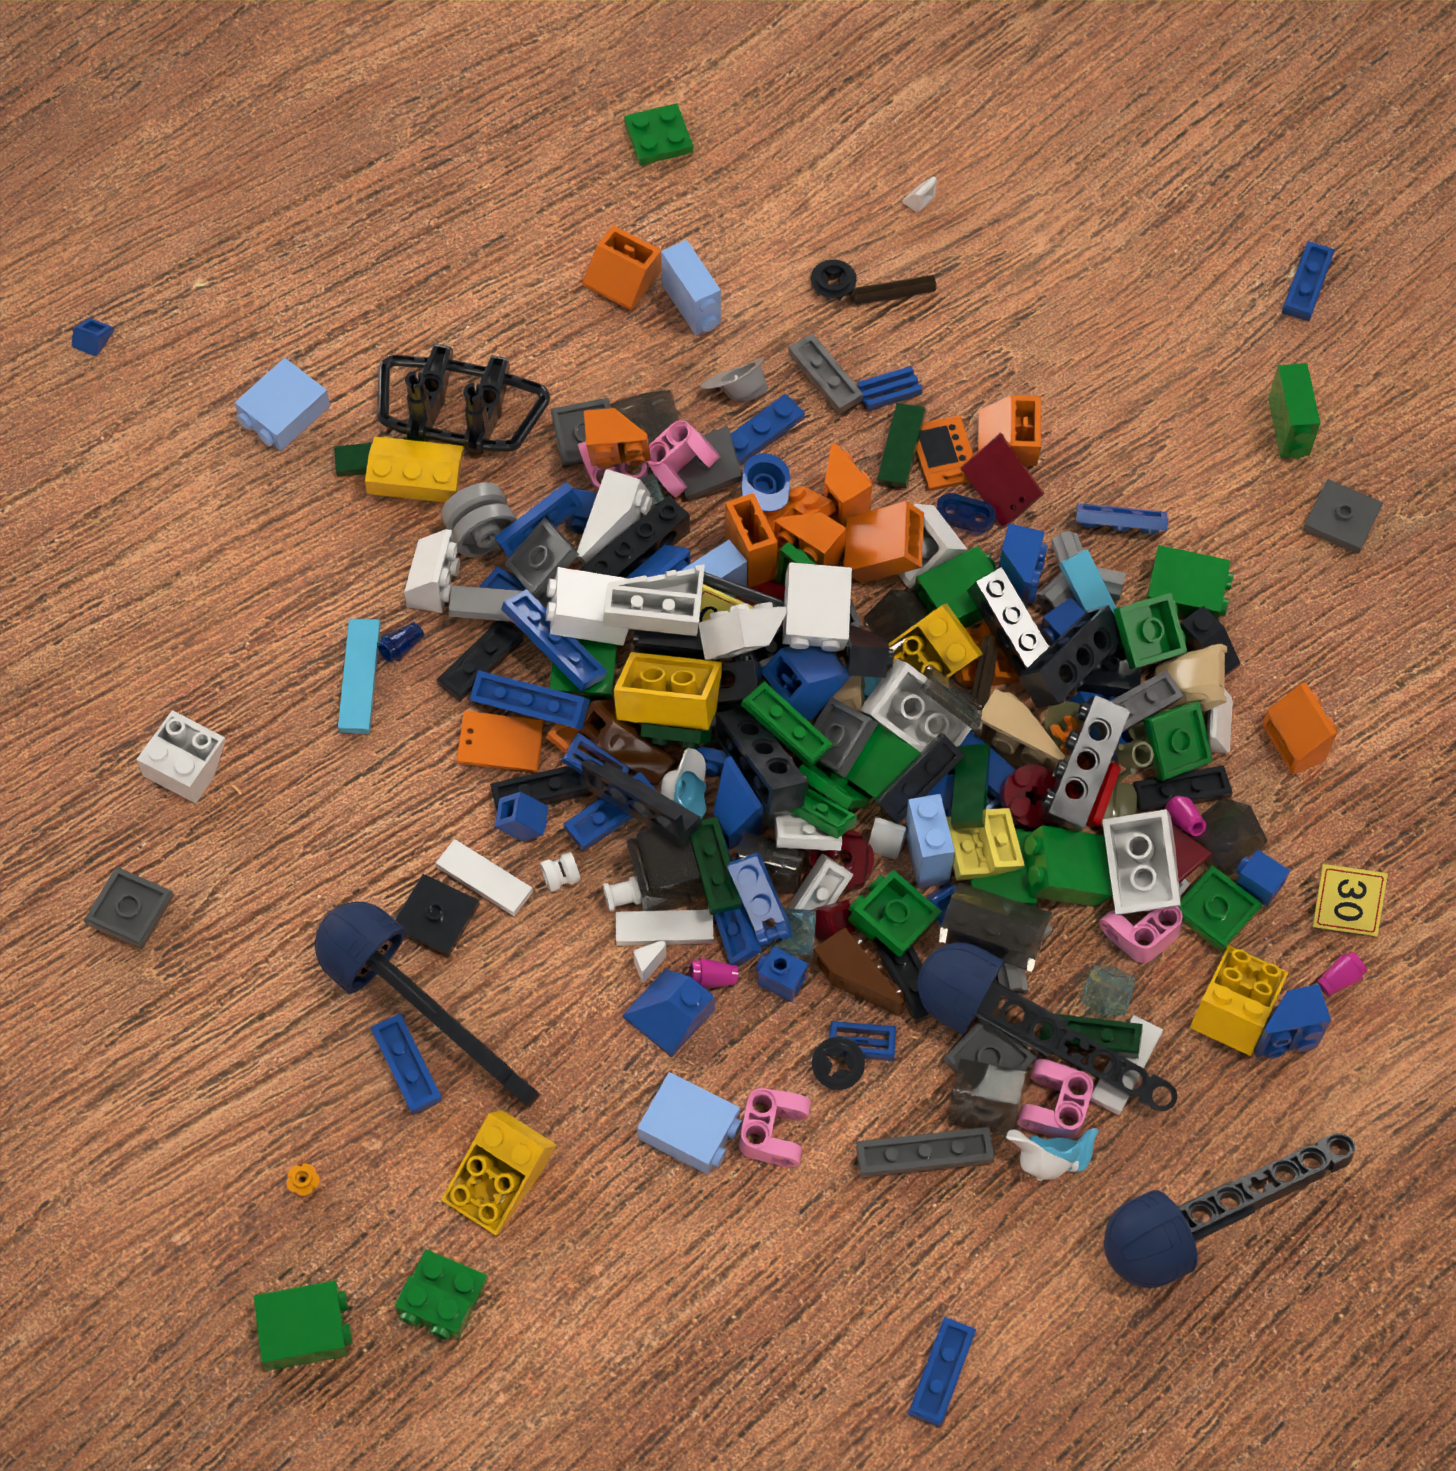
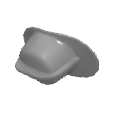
[701,357,768,402]

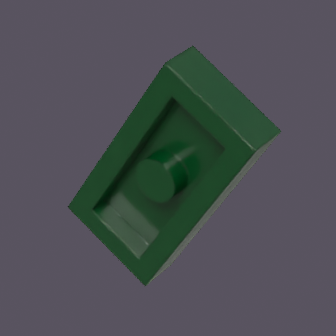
[641,723,712,749]

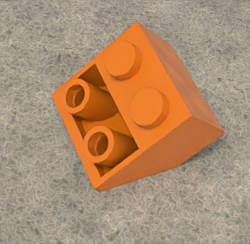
[582,225,662,310]
[978,395,1041,466]
[584,408,651,469]
[824,443,873,527]
[774,512,846,566]
[1262,682,1337,775]

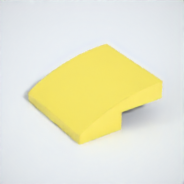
[946,808,1025,880]

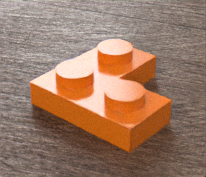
[763,485,837,533]

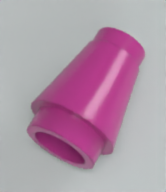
[1165,796,1206,836]
[1317,951,1368,997]
[689,957,738,989]

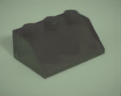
[939,882,1052,972]

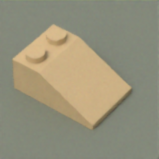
[975,689,1065,773]

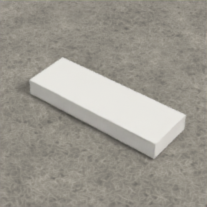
[436,839,533,916]
[616,910,713,946]
[1090,1015,1163,1116]

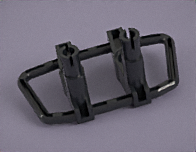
[377,344,550,454]

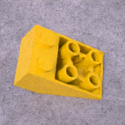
[880,604,983,686]
[1190,945,1289,1056]
[441,1110,557,1236]

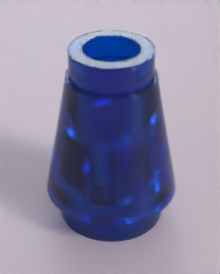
[377,622,424,663]

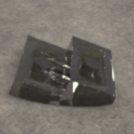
[610,390,679,445]
[920,664,982,731]

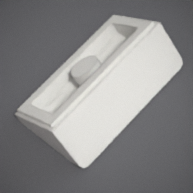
[1207,688,1233,754]
[788,854,853,925]

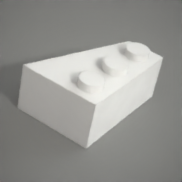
[603,564,705,636]

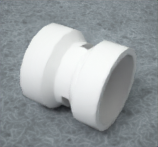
[540,852,581,892]

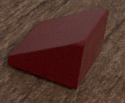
[810,900,855,941]

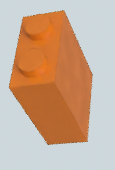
[725,493,777,588]
[843,501,924,584]

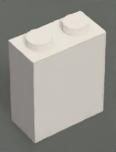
[782,563,852,652]
[546,567,629,646]

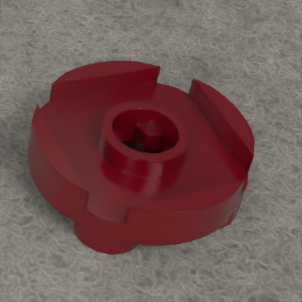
[1000,764,1056,829]
[810,830,874,892]

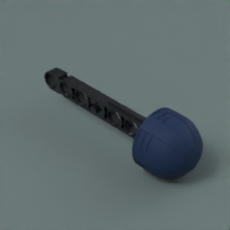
[315,902,541,1108]
[918,943,1178,1112]
[1104,1133,1355,1288]

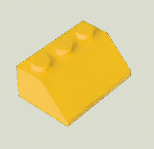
[365,436,464,503]
[614,652,722,730]

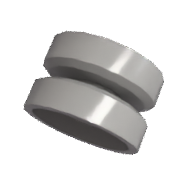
[441,482,517,558]

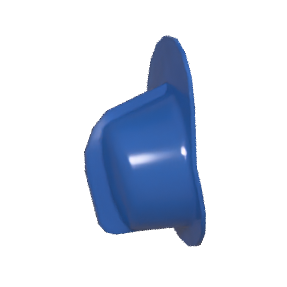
[741,453,790,512]

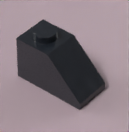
[1180,606,1240,676]
[843,626,894,678]

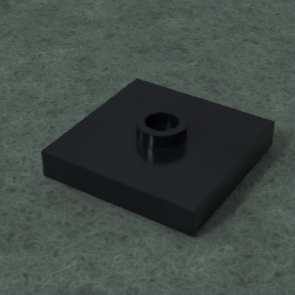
[1077,648,1141,696]
[395,874,480,958]

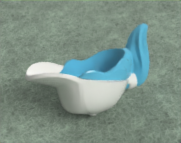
[661,748,707,819]
[1006,1128,1099,1181]

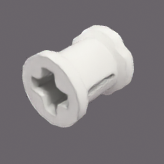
[603,876,641,911]

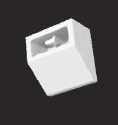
[404,529,460,613]
[699,602,787,660]
[137,710,226,804]

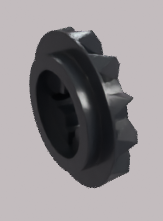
[811,260,857,301]
[812,1036,865,1090]

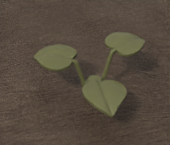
[1044,702,1165,827]

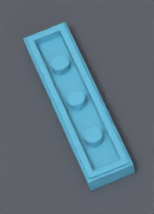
[338,619,381,734]

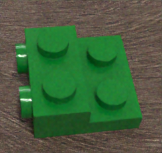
[1113,592,1188,669]
[847,869,942,958]
[394,1249,488,1340]

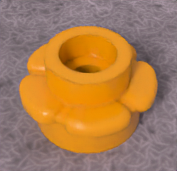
[286,1164,320,1196]

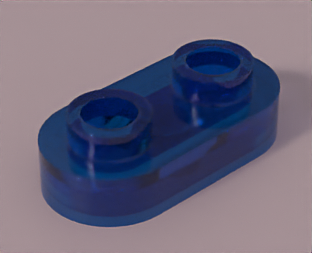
[936,493,996,533]

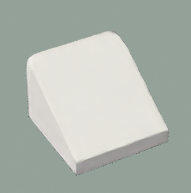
[902,176,937,213]
[868,817,906,860]
[634,940,666,983]

